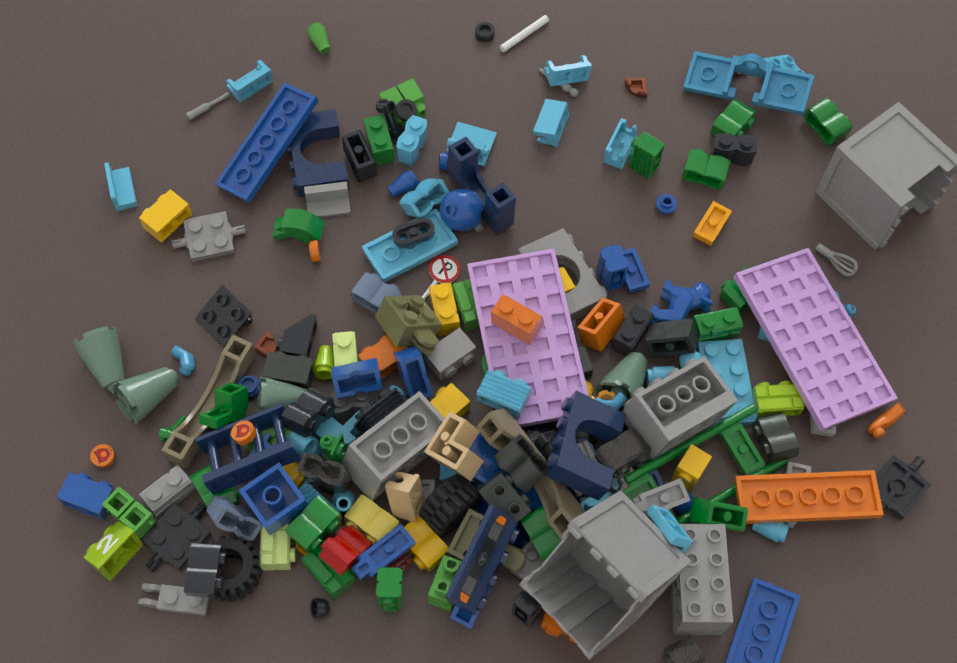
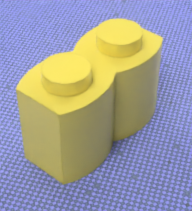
[344,494,399,545]

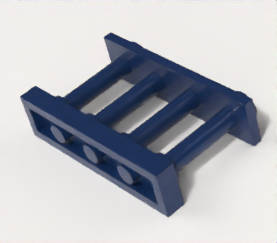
[195,403,301,495]

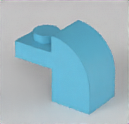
[314,411,360,451]

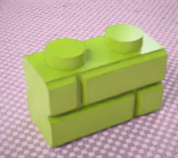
[752,381,804,417]

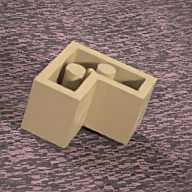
[424,411,483,481]

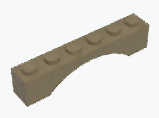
[161,335,256,469]
[476,408,585,541]

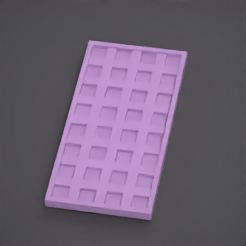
[467,248,589,427]
[733,248,898,432]

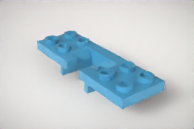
[683,51,815,115]

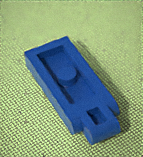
[352,524,416,581]

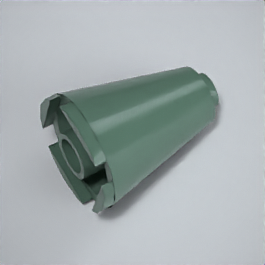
[73,326,125,392]
[595,352,648,408]
[111,367,179,424]
[257,377,307,413]

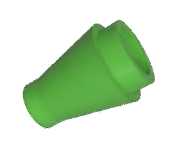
[307,23,331,54]

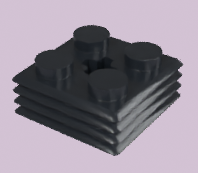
[354,388,407,435]

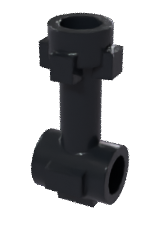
[376,99,402,138]

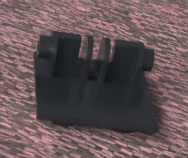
[195,285,253,347]

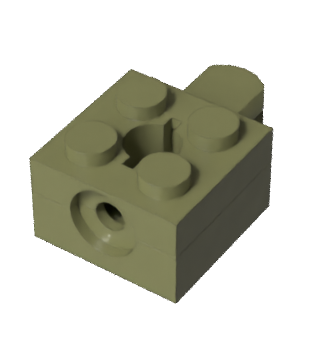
[375,295,442,354]
[447,508,526,571]

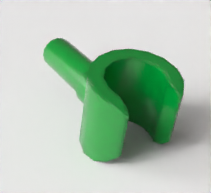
[158,415,186,442]

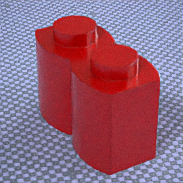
[319,524,373,576]

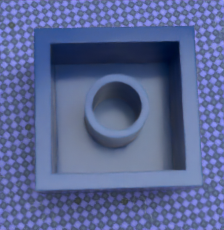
[239,462,308,535]

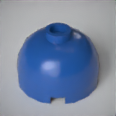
[440,189,483,231]

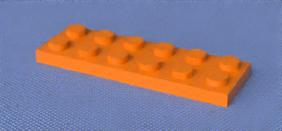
[734,470,884,524]

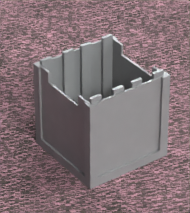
[815,102,957,250]
[519,490,691,660]

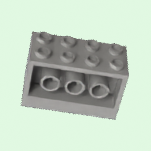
[622,356,738,460]
[341,391,445,501]
[670,524,733,635]

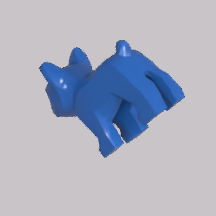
[650,279,714,323]

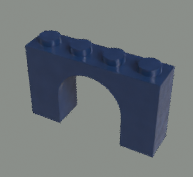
[287,109,349,197]
[448,137,516,235]
[547,390,626,501]

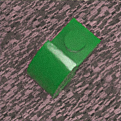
[272,209,324,244]
[199,382,248,429]

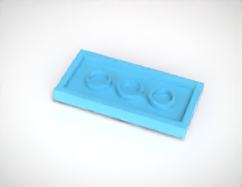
[362,209,458,283]
[697,339,757,427]

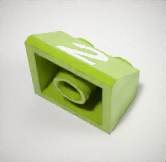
[83,521,144,581]

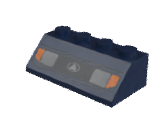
[445,505,520,616]

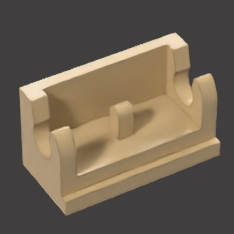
[385,472,425,523]

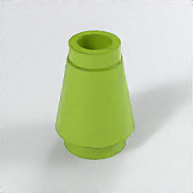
[313,345,335,380]

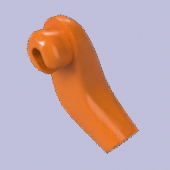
[868,403,906,439]

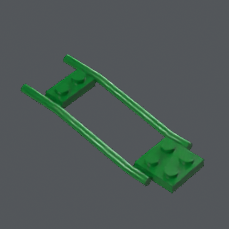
[622,404,789,524]

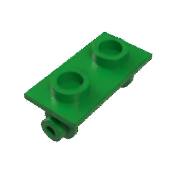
[320,433,346,470]

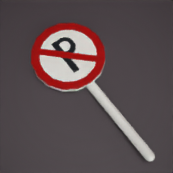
[422,255,461,300]

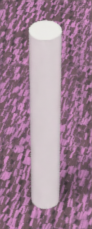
[500,15,549,52]

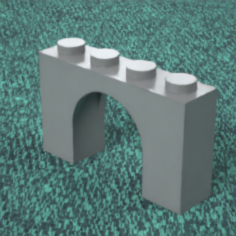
[518,228,607,320]

